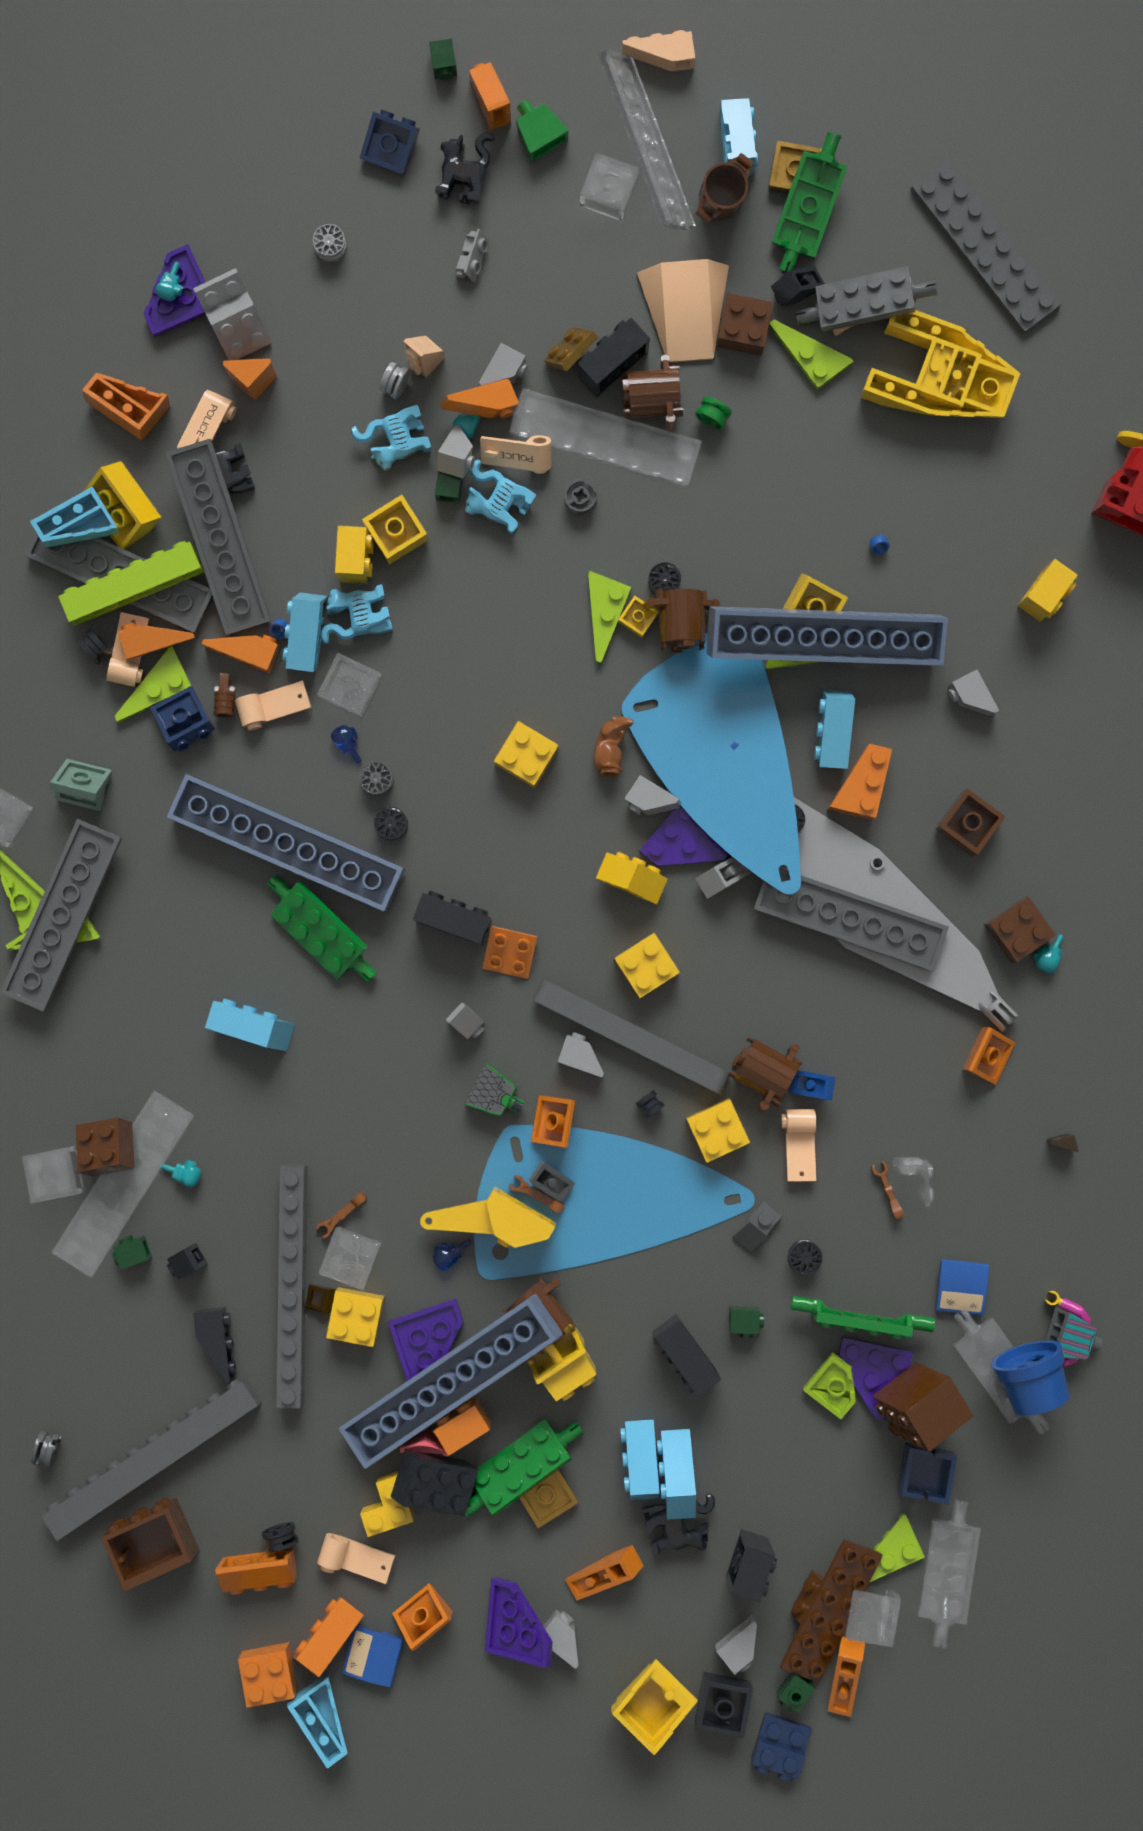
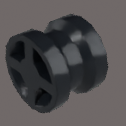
[635,1090,665,1119]

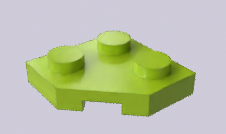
[803,1352,856,1419]

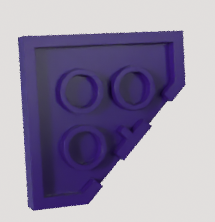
[143,244,206,338]
[639,806,729,866]
[388,1298,464,1381]
[838,1336,913,1421]
[485,1577,553,1668]

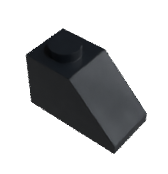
[771,266,825,307]
[167,1243,207,1280]

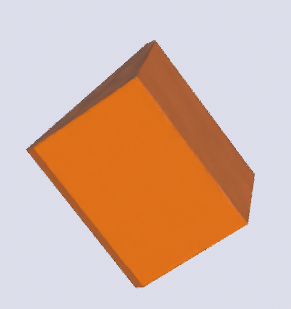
[223,358,277,401]
[963,1027,1016,1085]
[531,1095,575,1148]
[392,1583,453,1651]

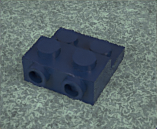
[360,109,420,175]
[150,685,215,752]
[751,1712,812,1781]

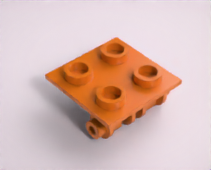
[482,926,537,979]

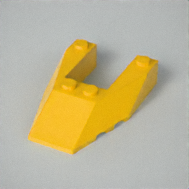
[860,310,1020,418]

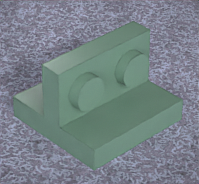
[50,759,112,811]

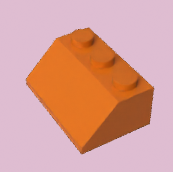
[215,1548,297,1595]

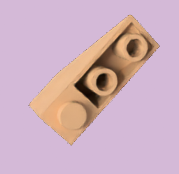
[622,30,695,72]
[404,336,445,378]

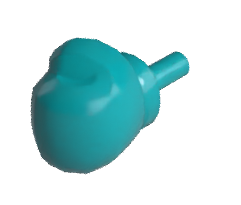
[155,262,183,301]
[452,413,481,439]
[1033,934,1064,973]
[161,1160,202,1188]

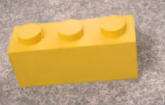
[83,461,162,550]

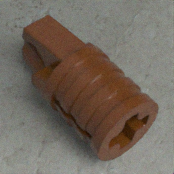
[213,674,236,718]

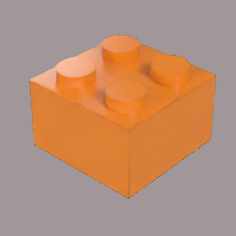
[433,1397,492,1456]
[238,1642,298,1708]

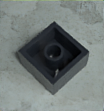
[695,1672,753,1738]

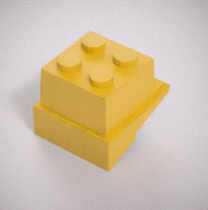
[527,1324,597,1401]
[611,1659,698,1755]

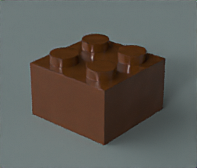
[716,293,773,356]
[935,788,1006,857]
[984,896,1056,963]
[76,1117,134,1177]

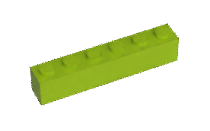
[58,541,204,626]

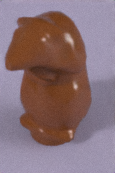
[594,716,634,777]

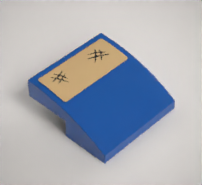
[935,1259,989,1315]
[342,1625,404,1687]

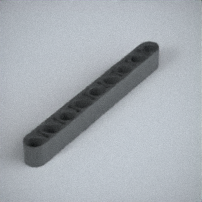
[533,979,730,1095]

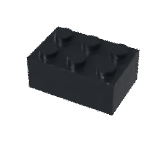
[578,317,650,398]
[413,891,492,946]
[653,1314,721,1397]
[390,1450,479,1516]
[726,1529,777,1603]

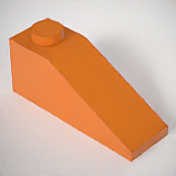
[440,378,519,419]
[117,622,195,660]
[202,635,281,674]
[565,1545,644,1601]
[827,1636,866,1717]

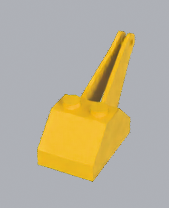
[420,1187,556,1248]

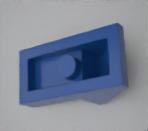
[790,1070,836,1101]

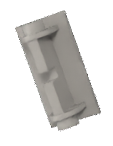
[455,229,489,283]

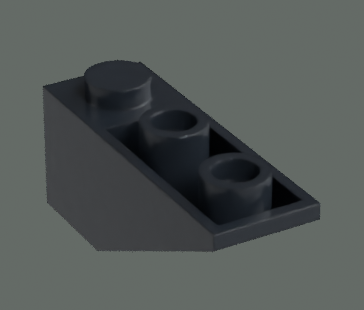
[193,1307,236,1382]

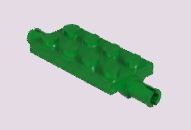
[771,132,848,273]
[266,874,378,983]
[790,1296,935,1340]
[465,1419,585,1518]

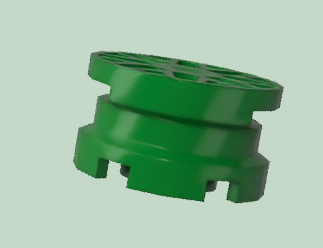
[695,396,732,430]

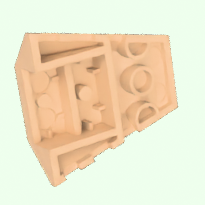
[637,259,729,363]

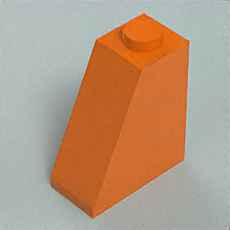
[469,62,511,131]

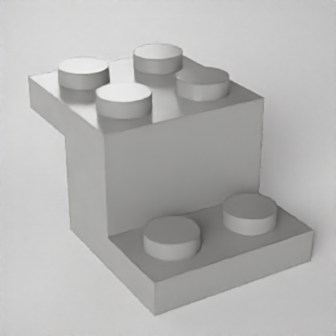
[193,268,272,360]

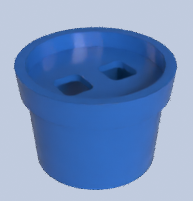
[991,1340,1070,1415]

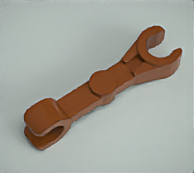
[871,1161,904,1219]
[509,1175,565,1213]
[315,1192,367,1238]

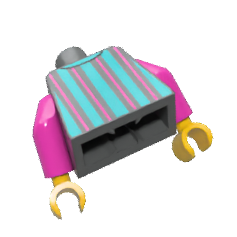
[1044,1291,1102,1367]

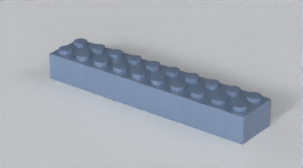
[706,606,948,666]
[167,774,405,913]
[338,1293,563,1469]

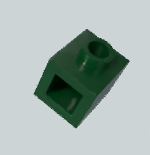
[112,1235,152,1270]
[729,1306,764,1338]
[777,1673,815,1713]

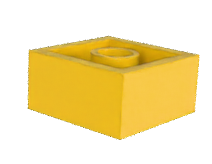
[618,596,659,638]

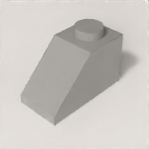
[478,343,528,386]
[437,425,475,478]
[948,670,999,716]
[624,775,681,816]
[695,857,752,899]
[446,1002,484,1039]
[558,1032,604,1077]
[543,1610,578,1669]
[715,1615,757,1675]

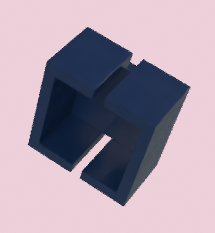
[897,1442,957,1505]

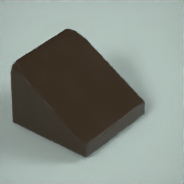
[1046,1133,1079,1152]
[305,1284,336,1313]

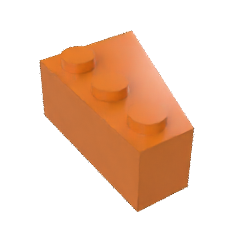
[82,373,170,441]
[827,744,892,820]
[293,1597,364,1677]

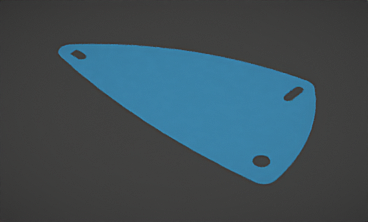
[622,632,801,894]
[474,1125,755,1280]

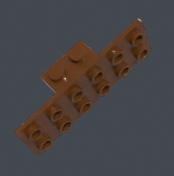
[780,1539,883,1682]

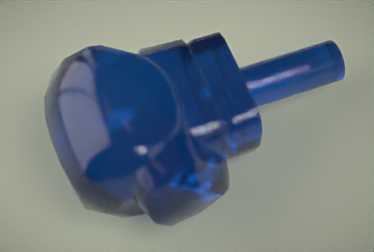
[330,725,362,764]
[432,1239,472,1271]

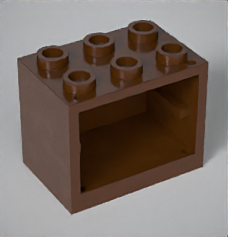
[872,1362,973,1452]
[101,1497,199,1592]

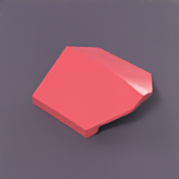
[400,1429,448,1456]

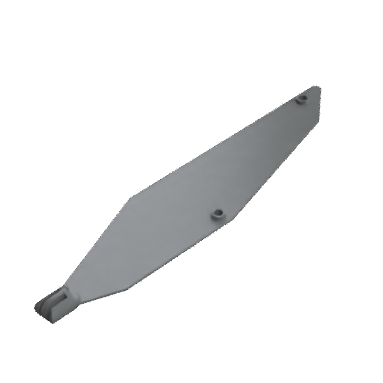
[779,797,1019,1032]

